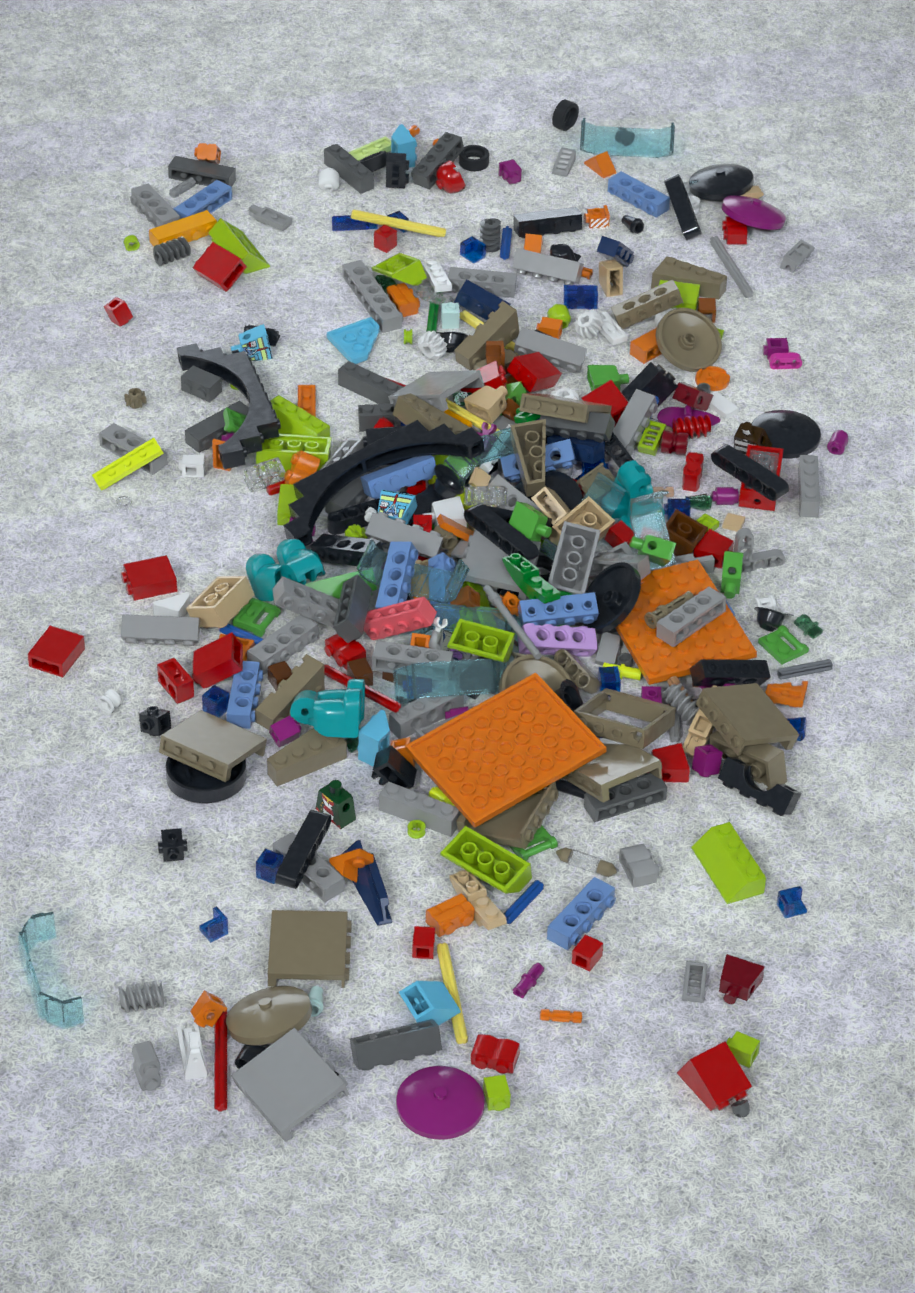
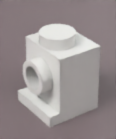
[179,453,205,477]

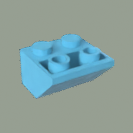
[391,124,417,168]
[357,709,390,766]
[399,981,461,1025]

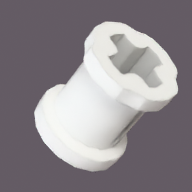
[752,594,776,614]

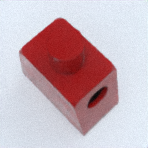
[693,529,734,569]
[647,743,690,783]

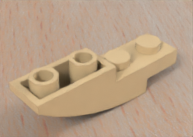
[683,685,717,757]
[449,870,507,930]

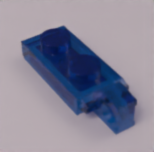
[332,215,378,231]

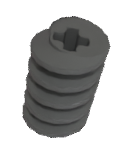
[479,218,501,252]
[153,236,191,266]

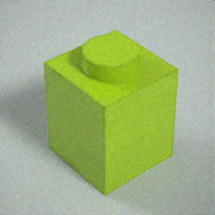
[726,1031,760,1068]
[483,1075,511,1111]

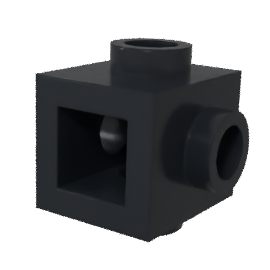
[139,706,172,736]
[158,828,188,862]

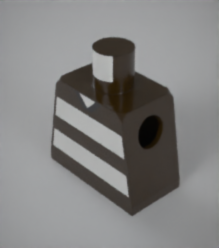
[734,422,772,454]

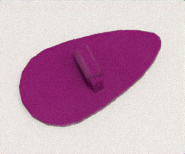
[657,405,720,429]

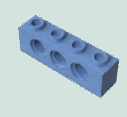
[608,171,670,218]
[174,180,232,219]
[500,439,577,483]
[375,542,418,609]
[226,661,263,729]
[547,877,616,950]

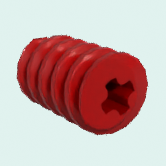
[672,415,711,439]

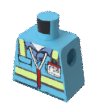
[230,324,273,361]
[378,490,417,524]

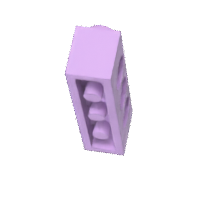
[517,623,598,657]

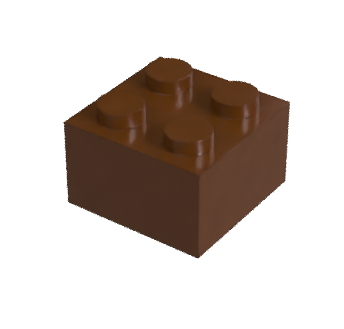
[658,509,708,556]

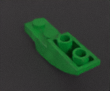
[502,553,561,604]

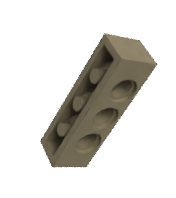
[611,280,683,329]

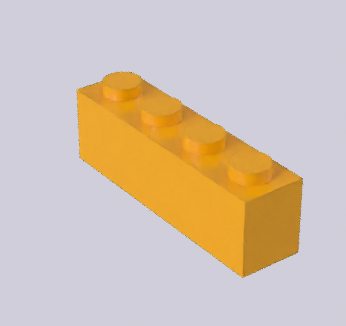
[149,210,217,246]

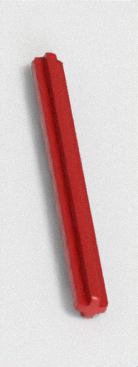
[324,664,401,713]
[214,1010,227,1112]

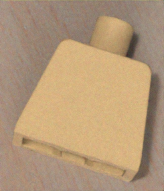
[599,259,623,297]
[464,386,508,424]
[531,486,570,525]

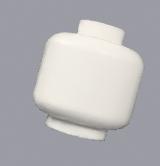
[318,168,340,192]

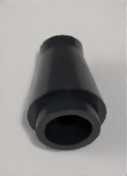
[622,215,644,234]

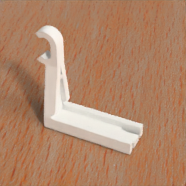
[176,1024,207,1080]

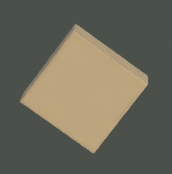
[469,467,491,492]
[722,513,745,532]

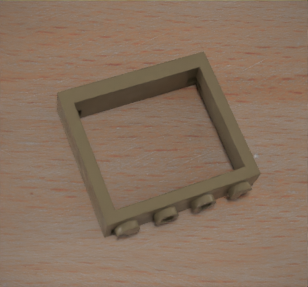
[574,688,676,749]

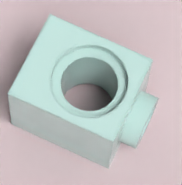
[441,302,460,329]

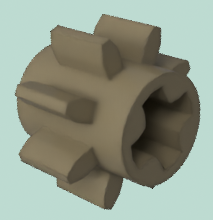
[124,388,147,409]

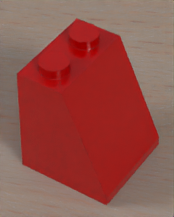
[677,1041,752,1111]

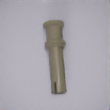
[644,591,694,629]

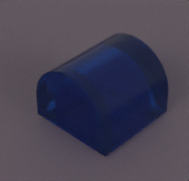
[787,717,807,741]

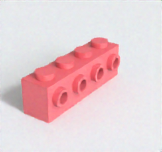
[364,597,437,640]

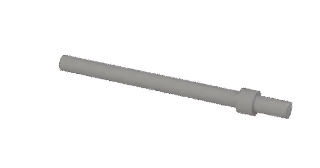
[483,585,542,660]

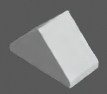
[153,592,190,617]

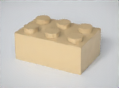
[548,496,615,547]
[186,576,255,628]

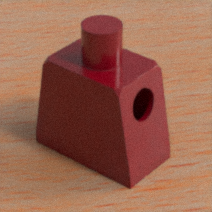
[672,382,714,411]
[719,954,765,1004]

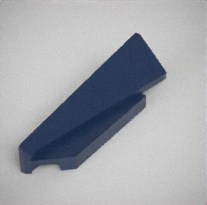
[342,840,392,926]

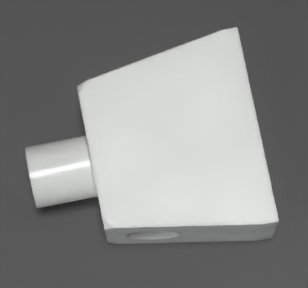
[422,496,467,528]

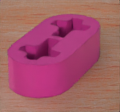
[769,352,802,369]

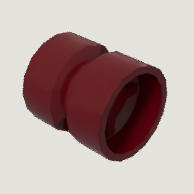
[661,430,689,456]

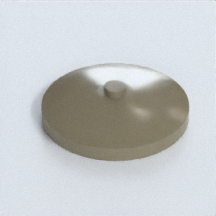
[656,308,722,372]
[499,654,571,693]
[226,986,312,1045]

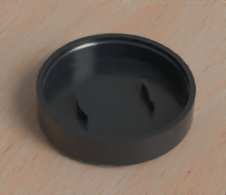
[166,757,247,803]

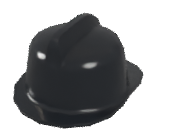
[550,244,581,262]
[436,332,468,353]
[434,464,463,500]
[754,607,794,632]
[554,679,584,712]

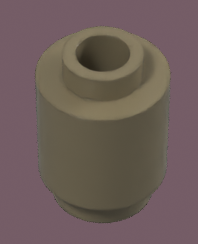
[433,525,457,550]

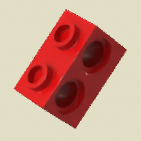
[157,657,194,704]

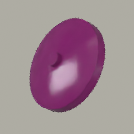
[721,196,786,230]
[396,1066,485,1140]

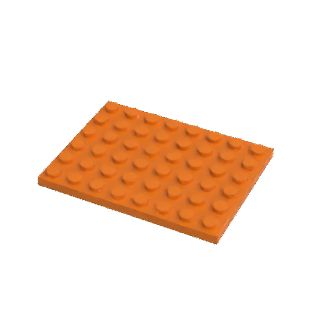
[615,560,757,685]
[405,672,606,828]

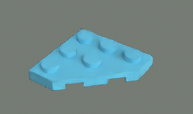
[327,317,380,364]

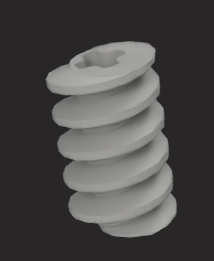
[661,683,699,726]
[118,981,164,1013]

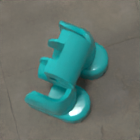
[601,460,664,538]
[246,539,326,601]
[290,679,365,738]

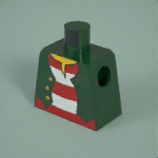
[315,780,356,829]

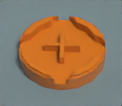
[695,366,730,391]

